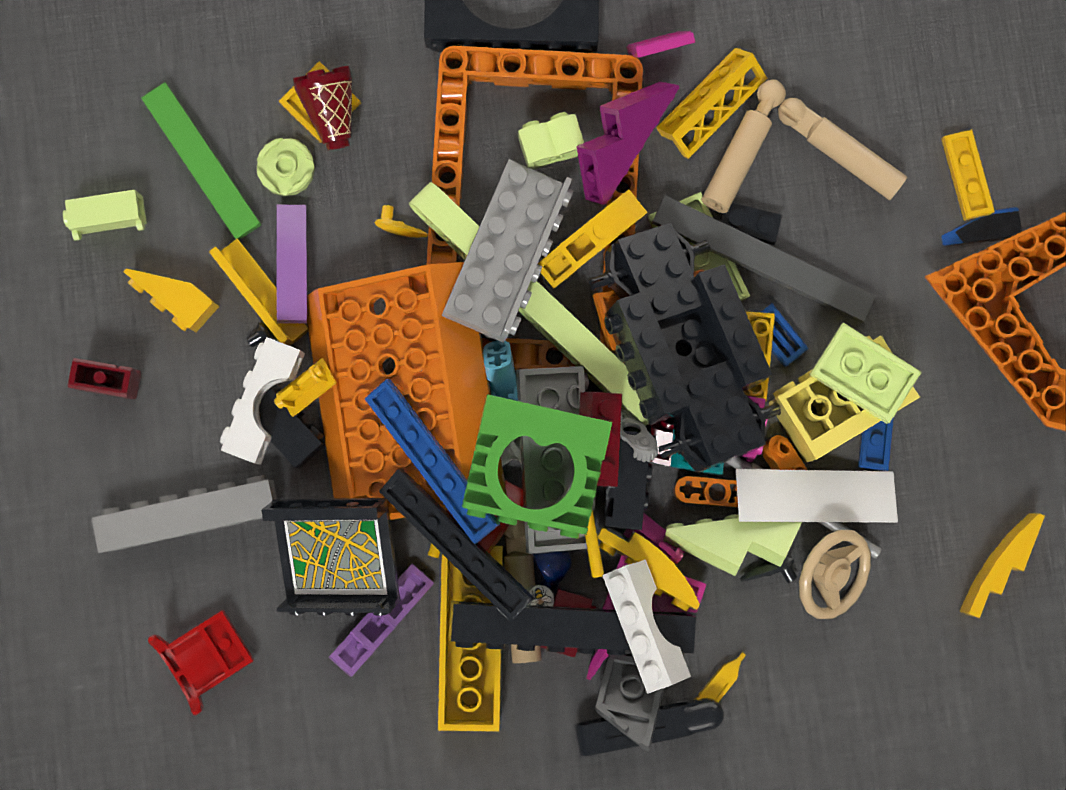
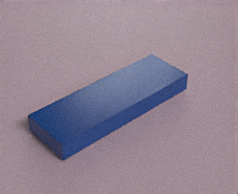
[858,417,894,471]

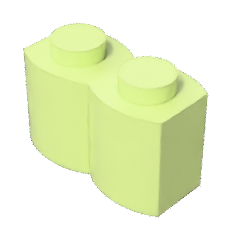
[518,112,584,169]

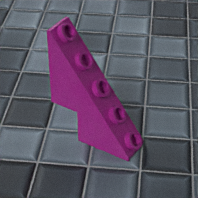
[576,82,679,205]

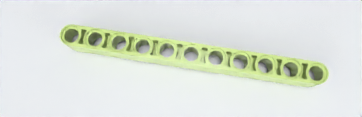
[409,182,649,426]

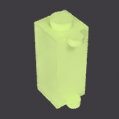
[63,190,147,241]

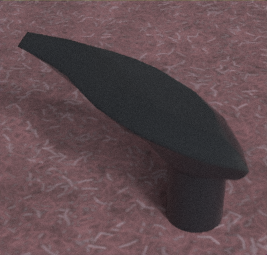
[247,323,279,347]
[740,558,797,583]

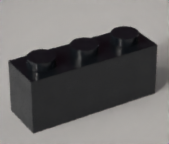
[239,384,326,469]

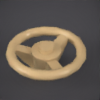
[799,530,871,619]

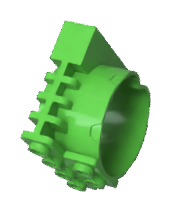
[462,394,612,539]

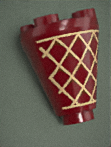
[293,66,352,151]

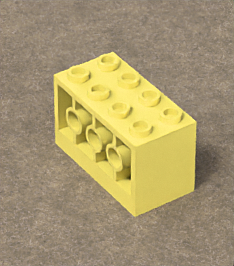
[769,335,920,463]

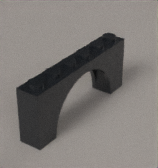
[424,0,599,53]

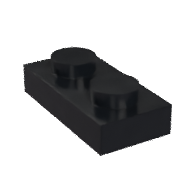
[720,203,782,245]

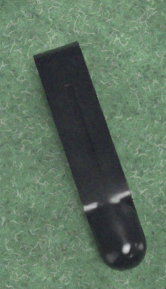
[574,698,724,756]

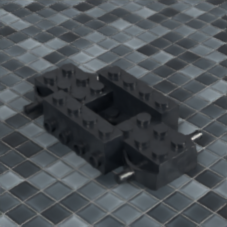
[589,223,781,473]

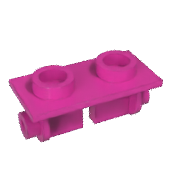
[623,513,685,564]

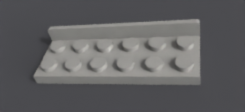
[441,159,573,343]
[516,366,597,554]

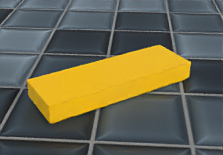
[941,129,995,221]

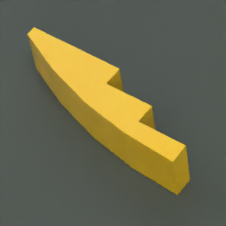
[959,513,1045,618]

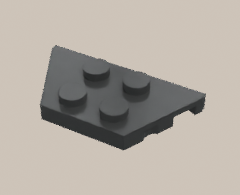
[595,650,664,751]

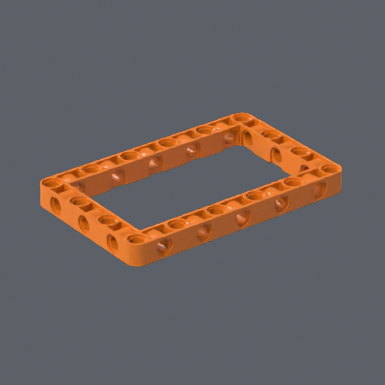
[426,46,643,370]

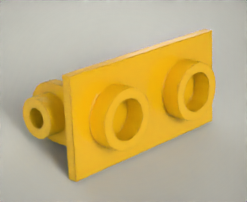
[274,358,337,417]

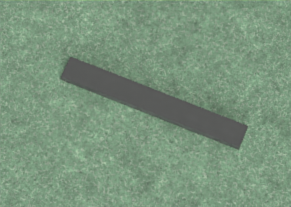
[652,195,875,323]

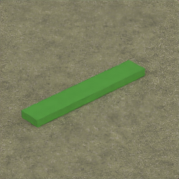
[141,82,261,240]

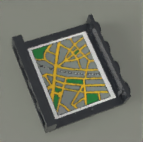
[261,498,401,616]

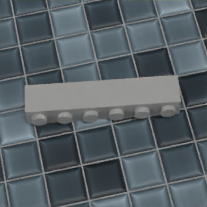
[92,475,277,553]

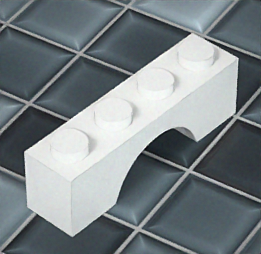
[220,337,305,465]
[602,560,691,694]

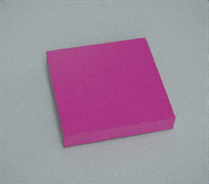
[626,31,695,58]

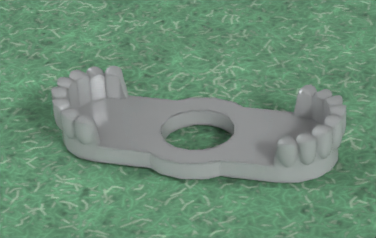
[620,408,658,462]

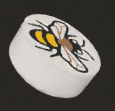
[526,585,554,606]

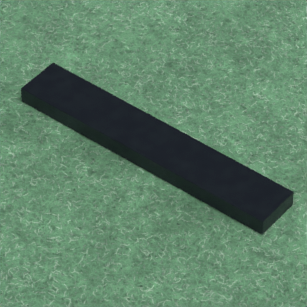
[379,468,534,622]

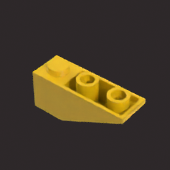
[123,268,220,333]

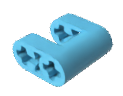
[483,340,518,401]

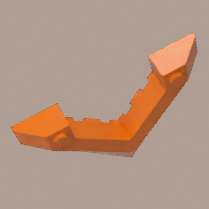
[925,212,1066,431]

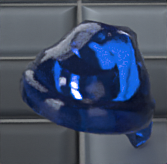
[532,550,572,590]

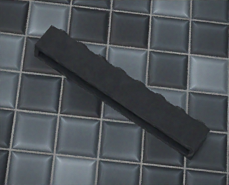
[448,601,696,657]

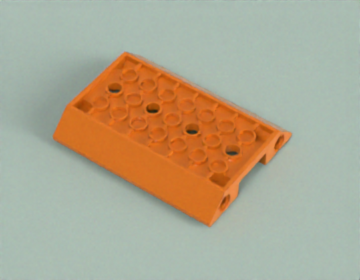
[307,262,507,520]

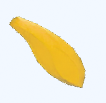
[374,205,428,238]

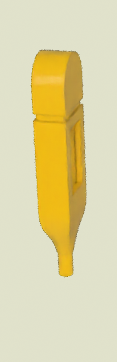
[694,652,746,702]

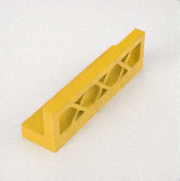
[656,48,768,159]
[209,239,309,346]

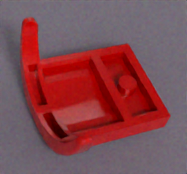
[148,610,255,716]

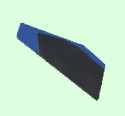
[942,207,1022,246]

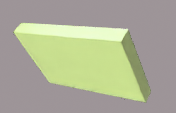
[809,323,921,424]

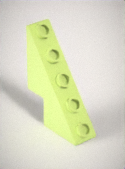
[663,514,802,576]

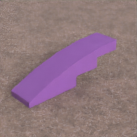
[277,205,307,323]
[329,564,434,677]

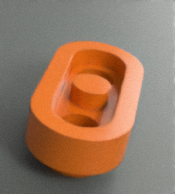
[762,435,808,470]

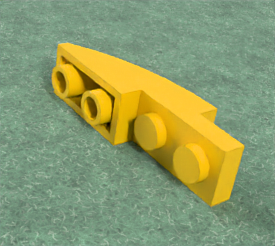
[538,189,648,289]
[597,528,700,612]

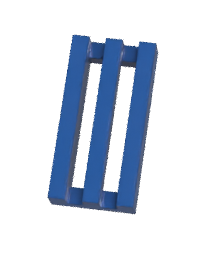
[761,303,809,368]

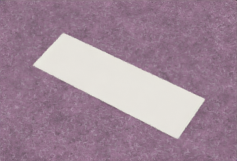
[736,469,898,523]

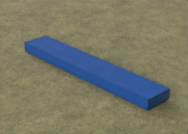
[364,379,500,544]

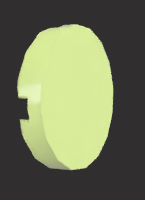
[256,138,315,196]

